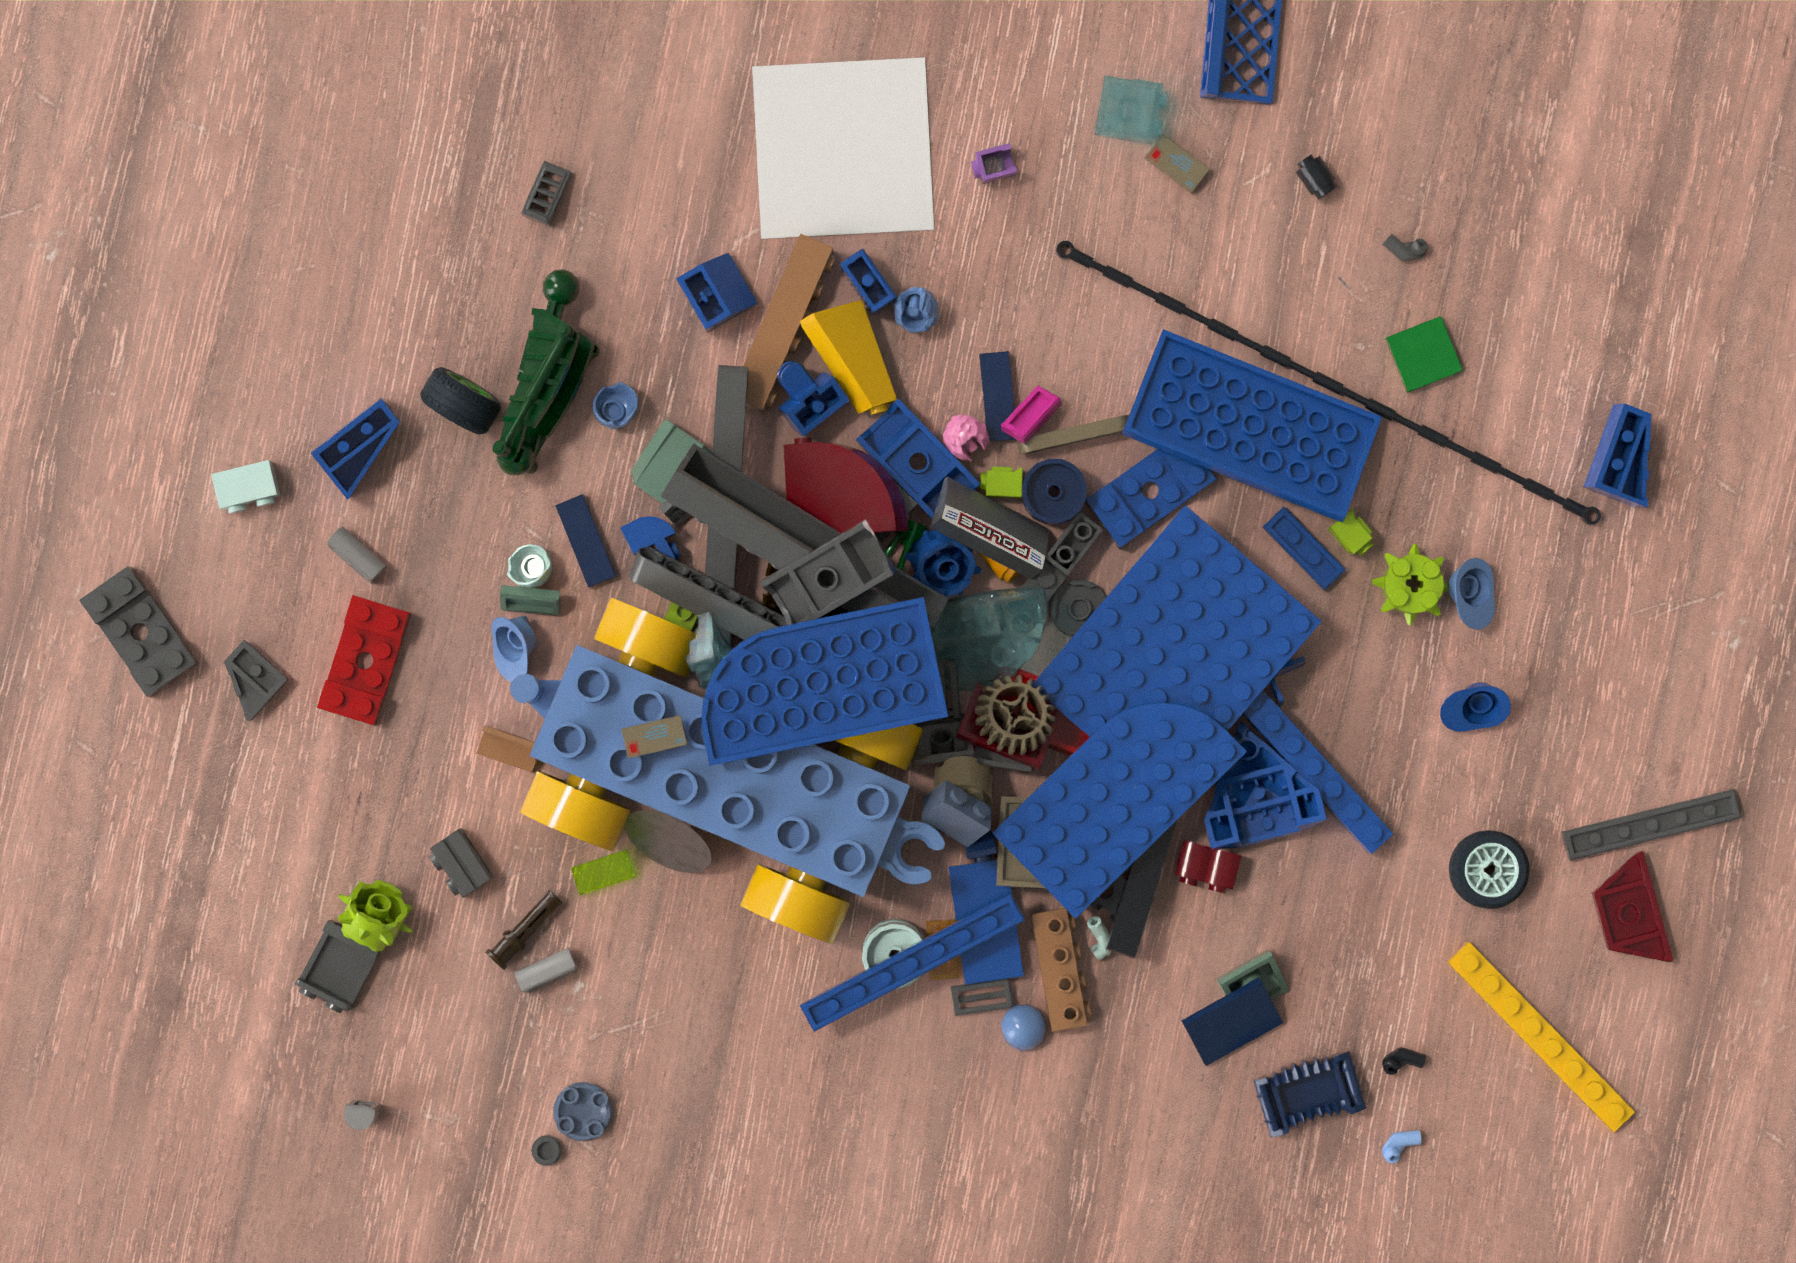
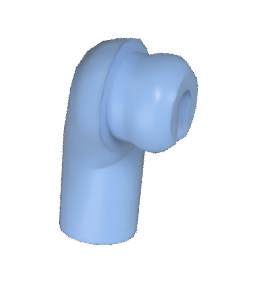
[1382,1130,1421,1164]

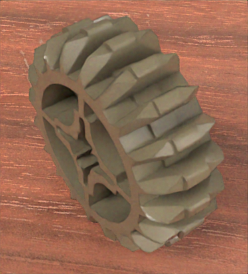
[975,675,1055,755]

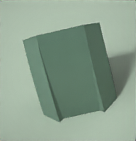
[631,419,713,504]

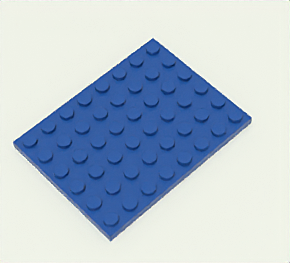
[1032,505,1322,737]

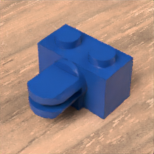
[777,361,849,437]

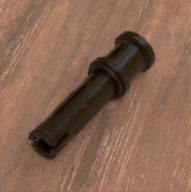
[485,890,563,970]

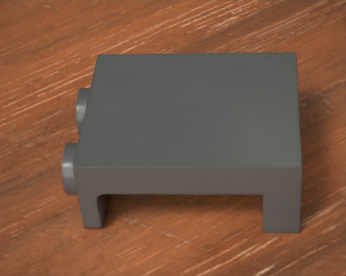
[295,920,381,1013]

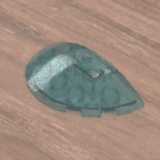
[931,587,1047,690]

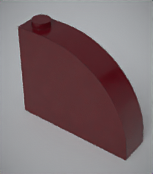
[783,437,908,534]

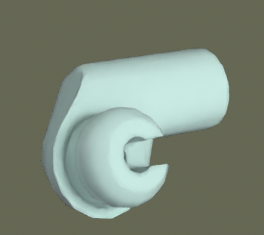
[1087,916,1112,960]

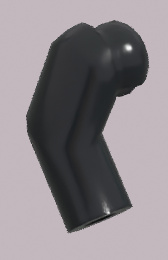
[1382,1047,1426,1075]

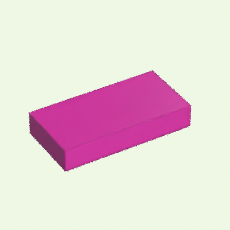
[1001,385,1062,444]

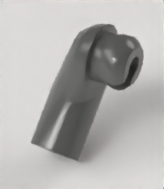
[1382,234,1428,261]

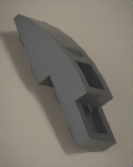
[1007,512,1103,625]

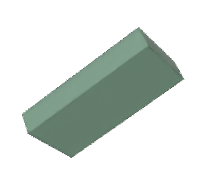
[500,585,561,616]

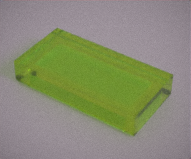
[571,849,636,896]

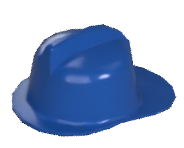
[1440,682,1511,732]

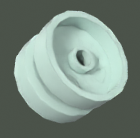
[862,918,924,989]

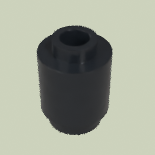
[1296,154,1337,200]

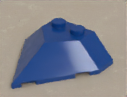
[1204,721,1327,850]

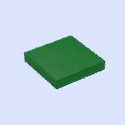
[1385,316,1463,393]

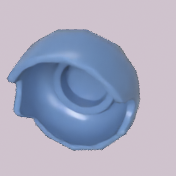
[593,382,638,429]
[1001,1004,1047,1052]

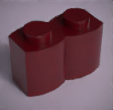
[1175,840,1242,894]

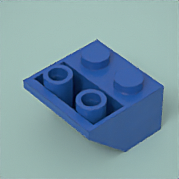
[676,252,758,333]

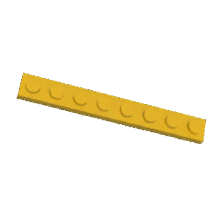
[1447,941,1635,1132]

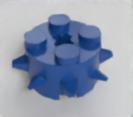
[905,530,981,597]

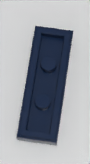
[979,351,1016,442]
[555,494,616,588]

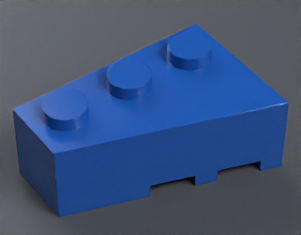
[311,397,400,500]
[1583,403,1651,508]

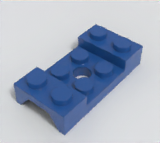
[856,398,980,520]
[1085,449,1216,549]

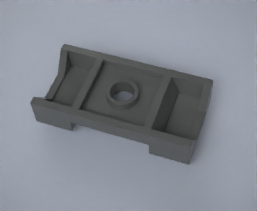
[760,519,896,625]
[79,566,199,697]

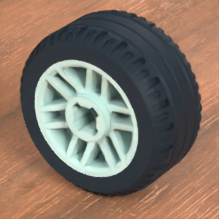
[1449,830,1530,909]

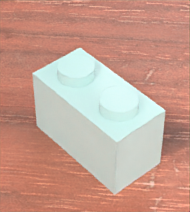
[211,460,281,514]

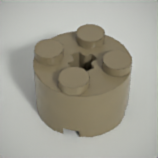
[933,756,993,807]

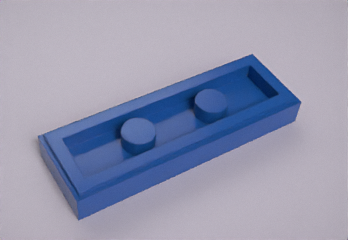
[1262,507,1346,591]

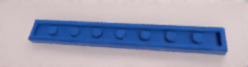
[800,893,1025,1032]

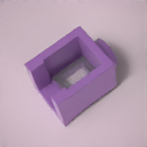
[971,143,1017,184]

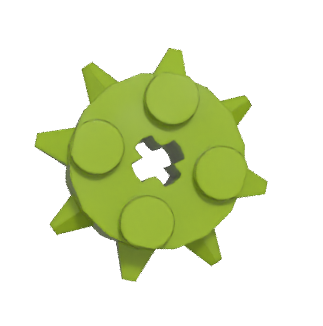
[1372,544,1448,625]
[337,880,413,952]

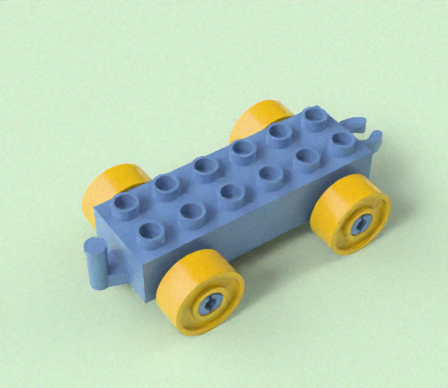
[510,598,945,944]

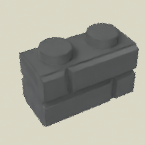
[429,828,494,898]

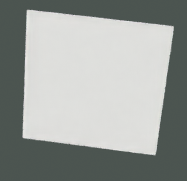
[752,57,934,239]

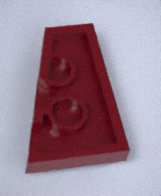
[956,681,1050,770]

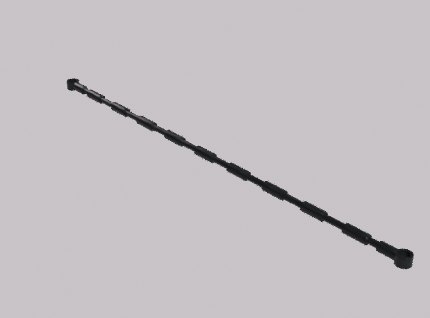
[1056,241,1601,525]

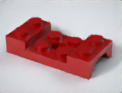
[317,595,411,726]

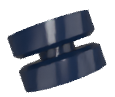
[1021,458,1087,525]

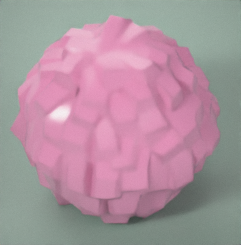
[943,414,990,461]

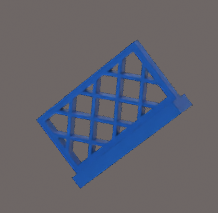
[1200,0,1282,104]

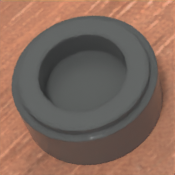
[531,1135,562,1166]

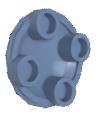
[553,1082,612,1141]

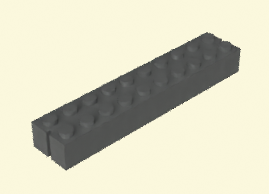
[661,443,948,631]

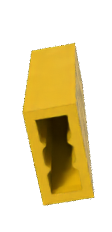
[800,300,897,415]

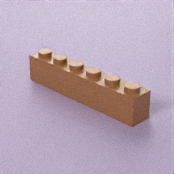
[743,234,836,413]

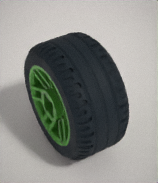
[420,367,501,435]

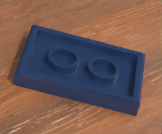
[1181,977,1283,1066]

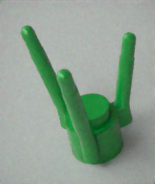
[885,520,928,570]

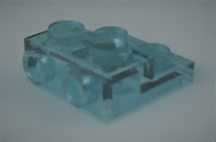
[1094,75,1168,145]
[686,612,731,690]

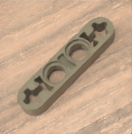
[1017,415,1129,455]

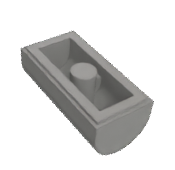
[327,527,387,584]
[514,947,579,994]
[344,1100,382,1130]

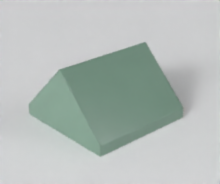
[1215,950,1289,1000]

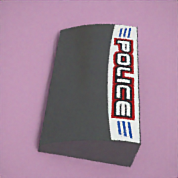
[930,477,1048,579]

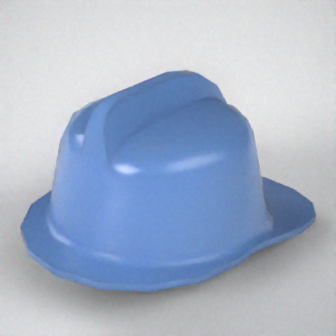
[1448,558,1495,630]
[491,616,537,682]

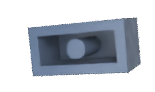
[921,780,992,847]

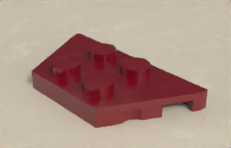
[1592,851,1673,962]

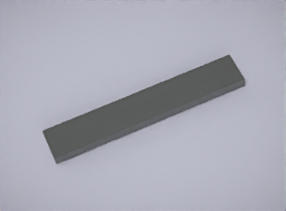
[1561,789,1742,860]

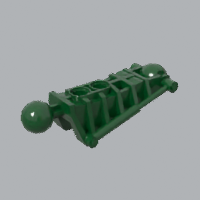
[493,269,600,476]

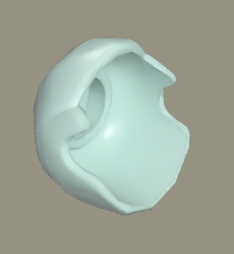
[507,544,552,588]

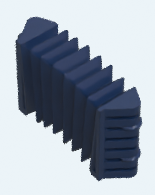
[1253,1051,1367,1138]

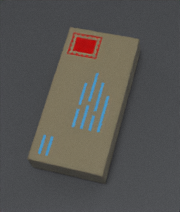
[1145,134,1209,194]
[621,715,688,759]

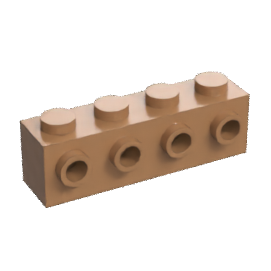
[1030,907,1091,1032]

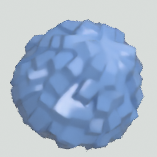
[893,287,939,333]

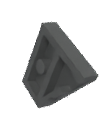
[224,640,289,722]

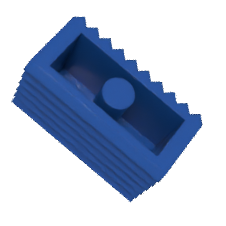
[840,248,897,315]

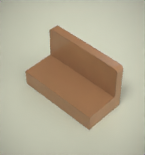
[476,725,537,773]

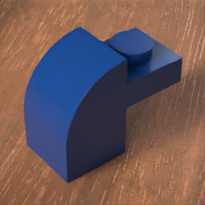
[620,516,682,560]

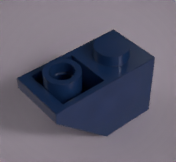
[964,830,997,864]

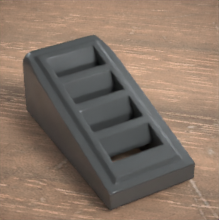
[521,161,572,227]

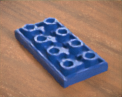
[948,860,1024,984]

